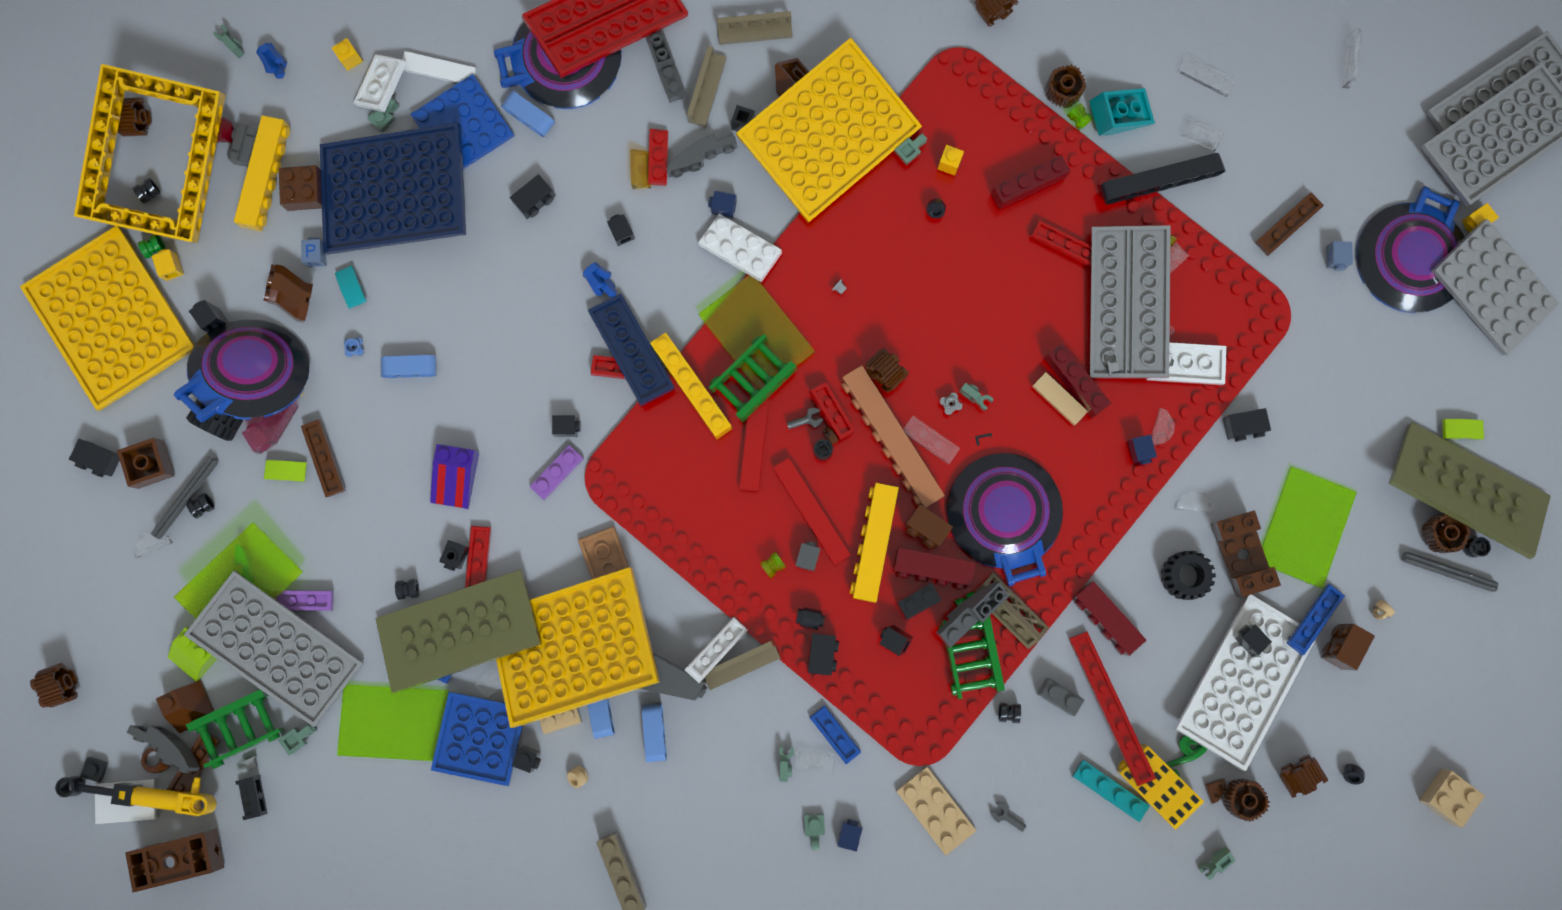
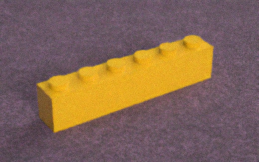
[234,115,290,232]
[650,332,732,440]
[850,483,899,603]

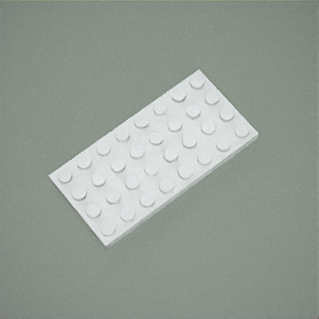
[1174,595,1316,771]

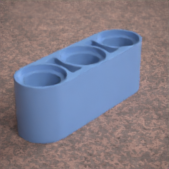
[501,91,555,137]
[381,355,436,378]
[588,698,615,739]
[642,703,667,763]

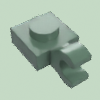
[213,25,244,58]
[367,98,400,132]
[894,133,927,165]
[959,383,994,411]
[278,725,317,756]
[779,746,794,782]
[804,814,825,850]
[1198,847,1235,880]

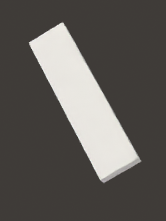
[402,51,477,84]
[685,617,748,683]

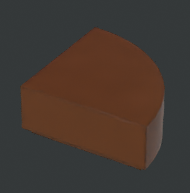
[822,426,838,446]
[1204,778,1226,804]

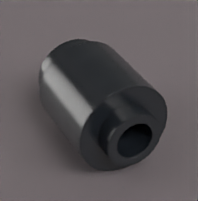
[796,607,825,630]

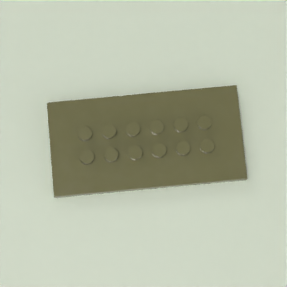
[1388,422,1551,559]
[375,569,542,693]

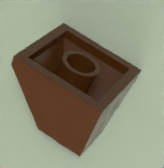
[775,58,809,97]
[156,680,214,733]

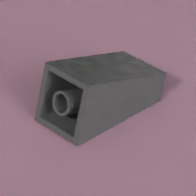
[640,653,708,701]

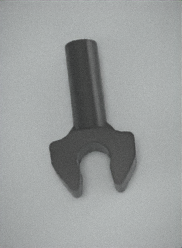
[787,408,823,429]
[990,802,1026,832]

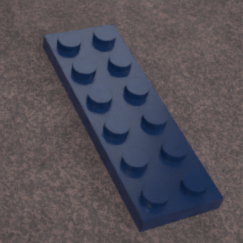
[588,294,675,406]

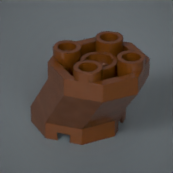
[263,264,313,323]

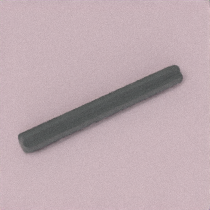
[151,456,218,539]
[1402,552,1499,592]

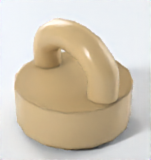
[1372,600,1395,620]
[567,766,588,788]

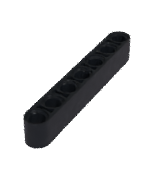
[1099,153,1226,205]

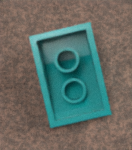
[1089,88,1155,136]

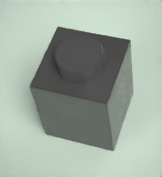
[795,541,821,572]

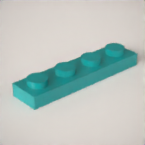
[1072,760,1150,822]

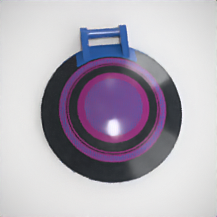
[494,22,622,109]
[1356,186,1465,313]
[174,320,310,422]
[947,453,1063,586]

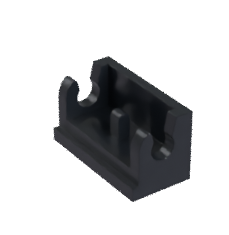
[235,775,268,820]

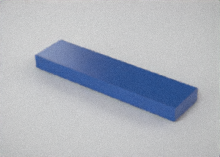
[1286,583,1345,655]

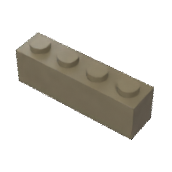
[596,831,647,910]

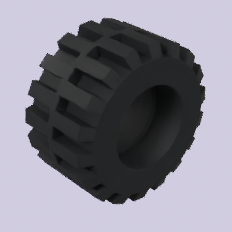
[186,399,243,441]
[1161,550,1216,600]

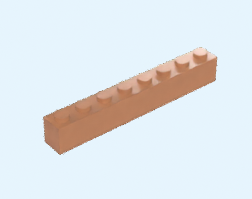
[841,366,945,508]

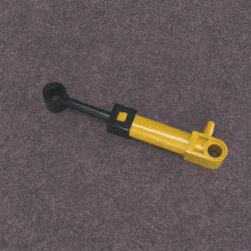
[55,776,217,816]

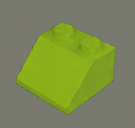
[168,627,217,682]

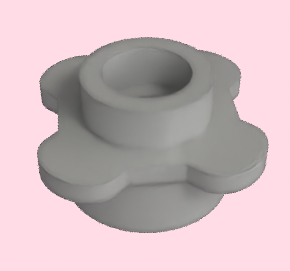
[940,393,962,415]

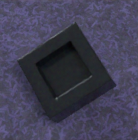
[80,757,109,782]

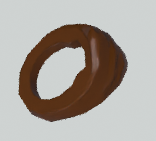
[141,748,170,774]

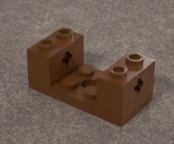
[1211,510,1281,597]
[125,829,225,893]

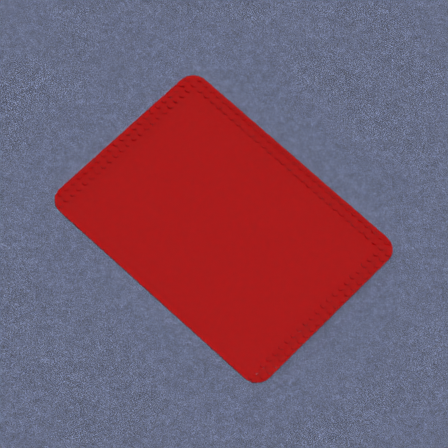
[585,47,1291,766]

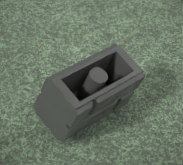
[227,123,258,167]
[1037,678,1084,717]

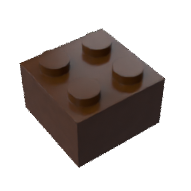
[279,165,322,211]
[117,438,175,489]
[904,504,953,549]
[1321,624,1375,670]

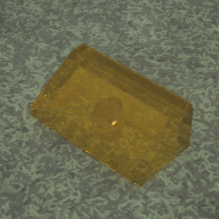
[630,149,651,189]

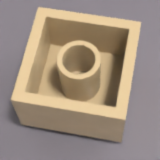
[1419,769,1485,828]

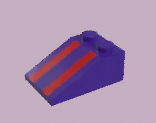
[430,444,479,509]

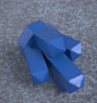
[256,43,287,79]
[582,262,617,297]

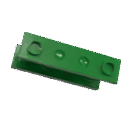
[709,334,797,423]
[938,616,1005,699]
[186,689,285,769]

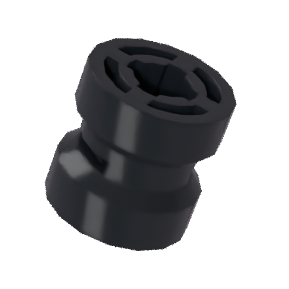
[132,178,161,203]
[813,439,833,461]
[186,493,215,519]
[1463,537,1491,558]
[395,579,419,600]
[998,702,1021,724]

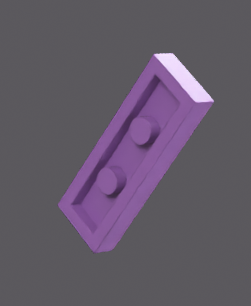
[530,445,584,500]
[273,591,334,611]

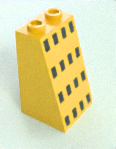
[1116,743,1204,830]

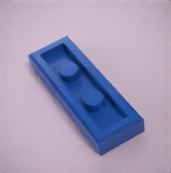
[809,705,861,764]

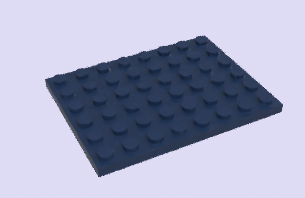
[320,122,466,255]

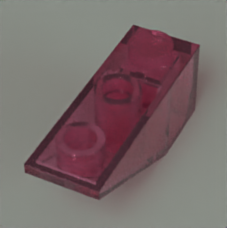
[242,403,299,454]

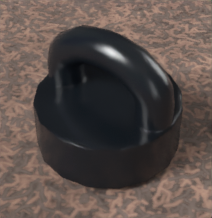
[927,199,946,218]
[1343,764,1365,785]

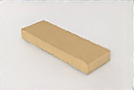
[1032,372,1088,426]

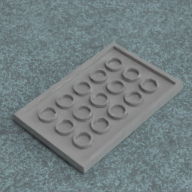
[1431,219,1559,355]

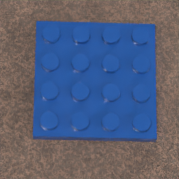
[410,74,514,169]
[431,692,523,786]

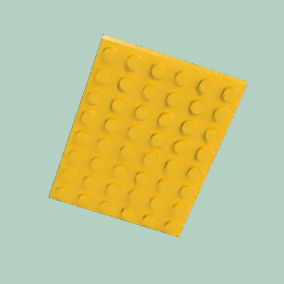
[736,38,922,223]
[20,226,195,411]
[496,567,660,728]

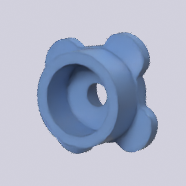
[344,337,364,357]

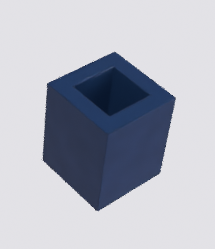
[708,191,737,218]
[1128,434,1157,465]
[837,819,863,852]

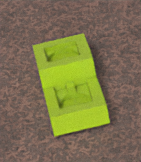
[1442,419,1484,440]
[264,460,307,482]

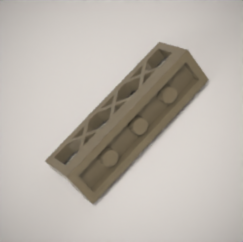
[717,11,793,45]
[687,46,727,127]
[973,573,1049,649]
[705,640,781,690]

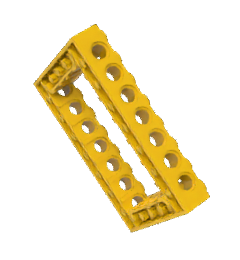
[74,64,226,243]

